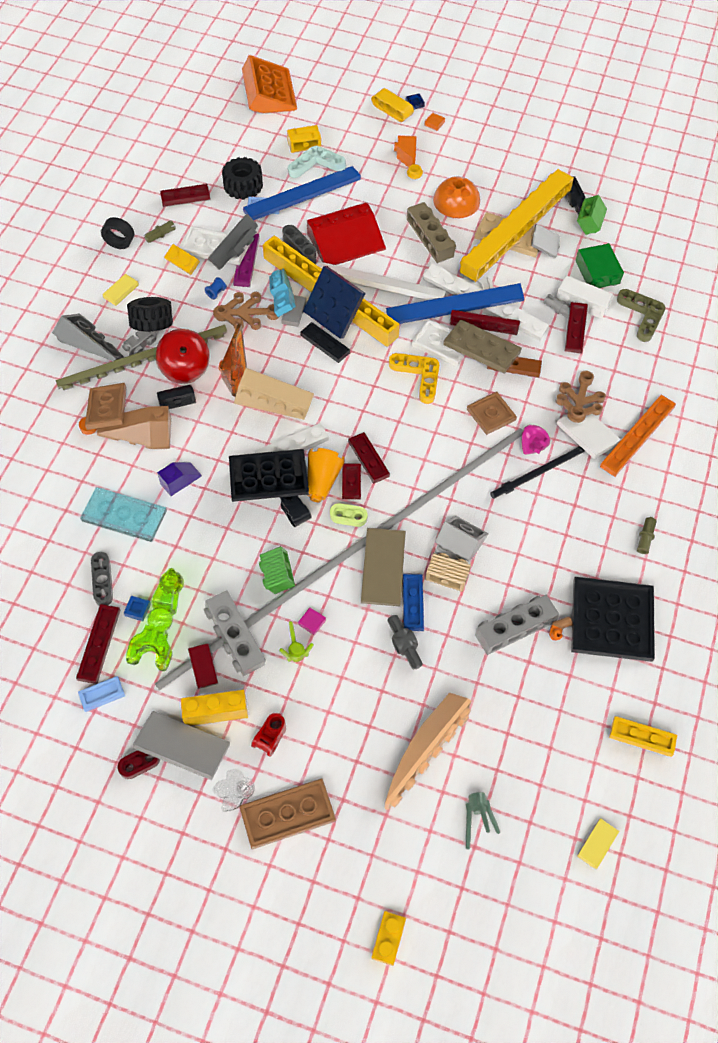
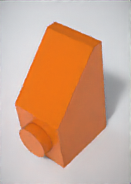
[394,135,417,168]

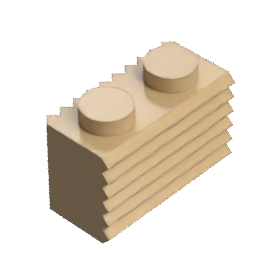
[426,553,471,592]

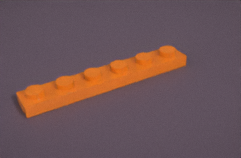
[600,394,676,477]

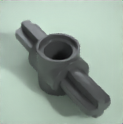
[387,615,423,670]

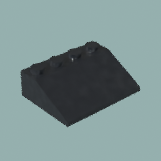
[229,449,309,502]

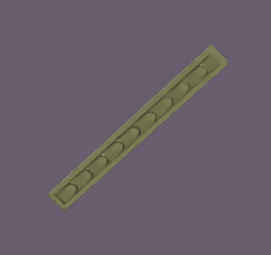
[55,324,227,390]

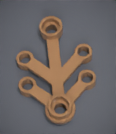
[213,291,279,330]
[556,371,606,423]

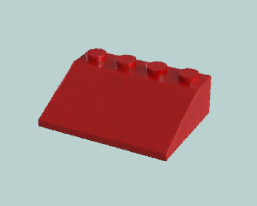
[307,202,386,265]

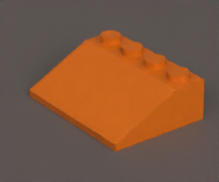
[242,55,297,113]

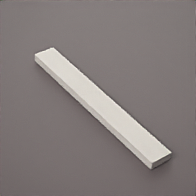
[316,261,446,300]

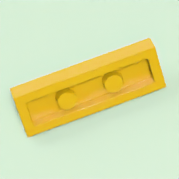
[609,716,677,757]

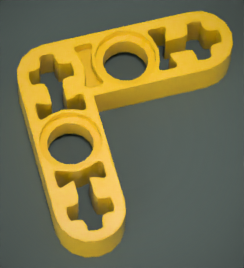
[389,353,439,404]

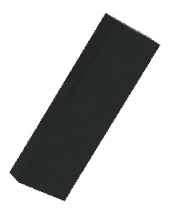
[300,322,350,363]

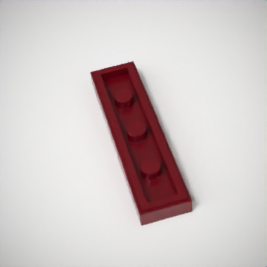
[450,310,520,335]
[76,604,121,684]

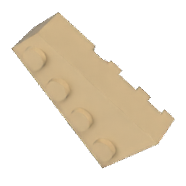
[234,368,314,420]

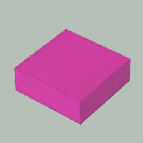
[298,608,326,636]

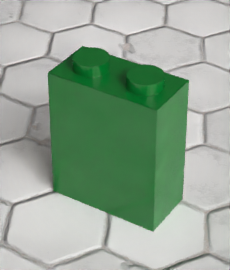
[575,243,624,288]

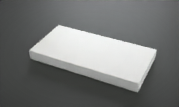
[179,226,250,265]

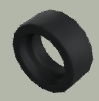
[100,217,135,249]

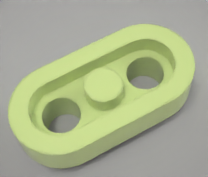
[330,503,368,527]

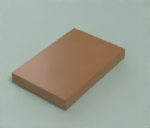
[85,383,126,430]

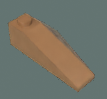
[97,406,171,449]

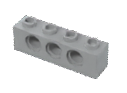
[204,590,266,676]
[475,594,559,655]

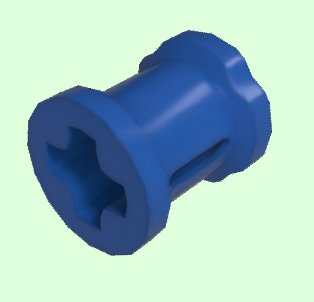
[204,277,227,300]

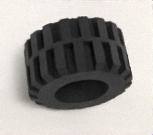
[222,157,263,200]
[127,297,173,332]

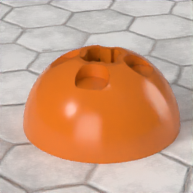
[433,176,480,218]

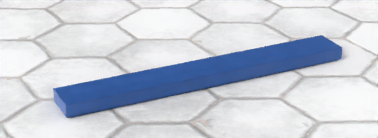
[243,166,361,220]
[386,283,524,324]

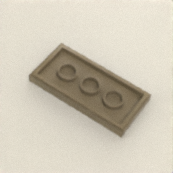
[361,528,406,607]

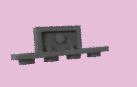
[208,214,258,270]

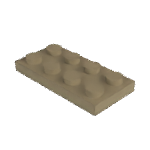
[443,320,522,374]

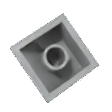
[435,515,489,561]

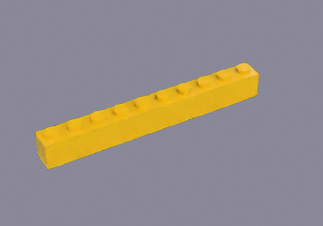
[460,169,574,282]
[262,235,400,347]

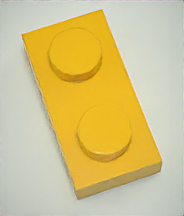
[164,244,200,275]
[371,911,406,966]

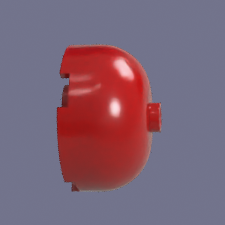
[156,329,210,384]

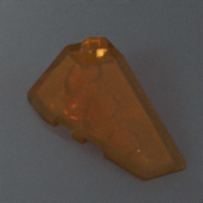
[219,323,247,397]

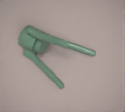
[465,792,500,850]

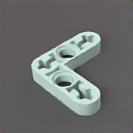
[288,146,346,178]

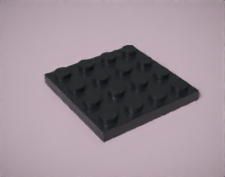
[571,577,655,662]

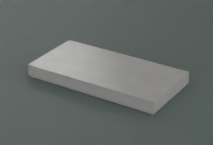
[133,711,230,780]

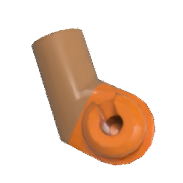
[549,616,572,641]

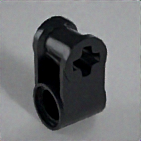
[280,496,312,527]

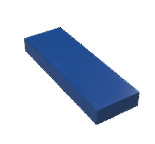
[403,574,424,631]

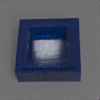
[405,93,425,110]

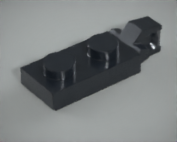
[565,176,586,215]

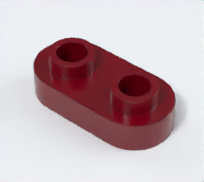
[117,750,160,779]

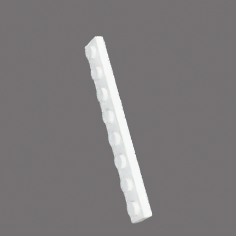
[423,263,549,341]

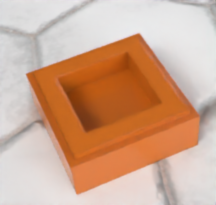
[424,112,445,131]

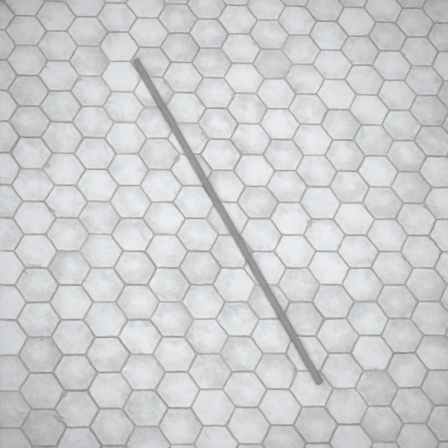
[155,428,523,690]

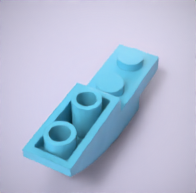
[269,268,296,317]

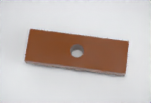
[487,357,542,378]

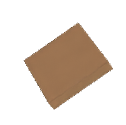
[467,391,517,435]

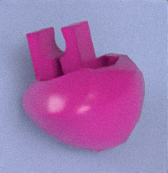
[521,425,551,455]

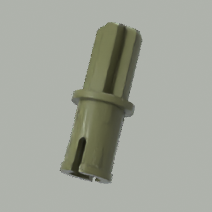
[144,220,176,243]
[636,517,657,554]

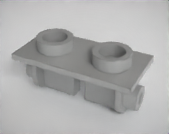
[122,331,157,356]

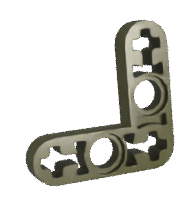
[617,289,666,342]

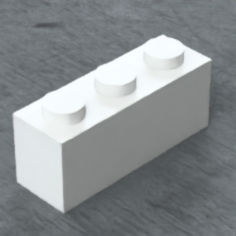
[556,275,613,319]

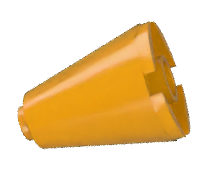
[307,448,345,503]

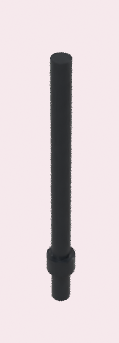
[490,446,585,499]

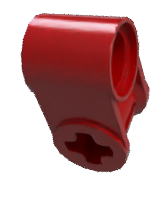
[251,713,286,757]

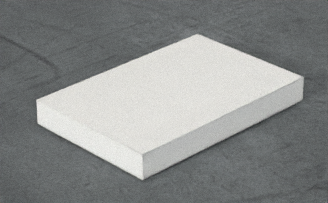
[412,319,465,367]
[557,406,621,459]

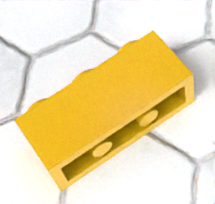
[181,690,248,726]

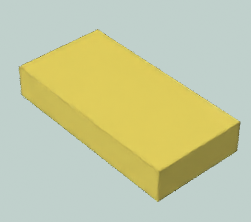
[102,274,139,306]
[577,818,619,869]

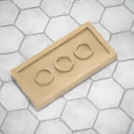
[475,212,539,258]

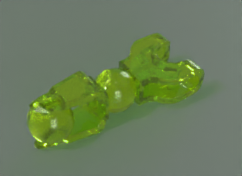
[126,568,184,671]

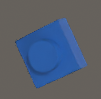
[124,596,151,622]

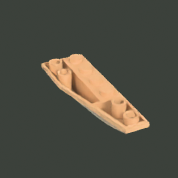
[384,693,472,810]

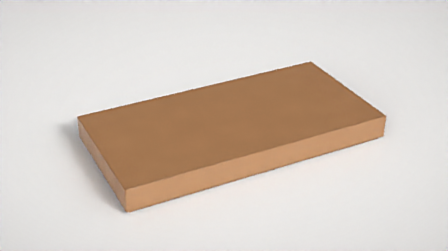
[239,778,336,850]

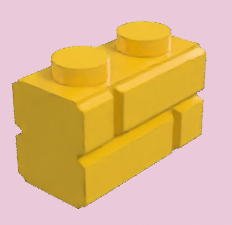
[287,125,321,153]

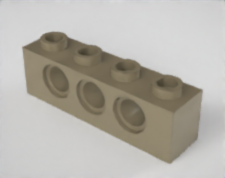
[407,202,456,263]

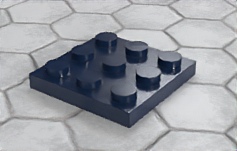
[303,266,366,339]

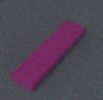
[233,234,260,287]

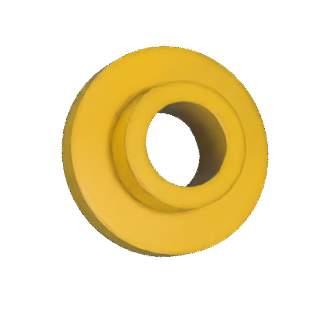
[407,164,423,179]

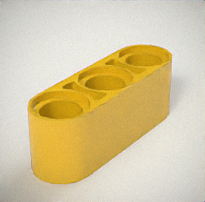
[371,88,414,122]

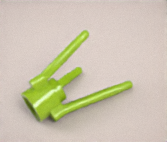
[279,621,314,662]

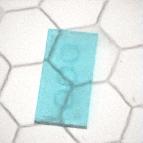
[80,487,167,542]

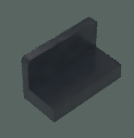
[156,385,196,409]

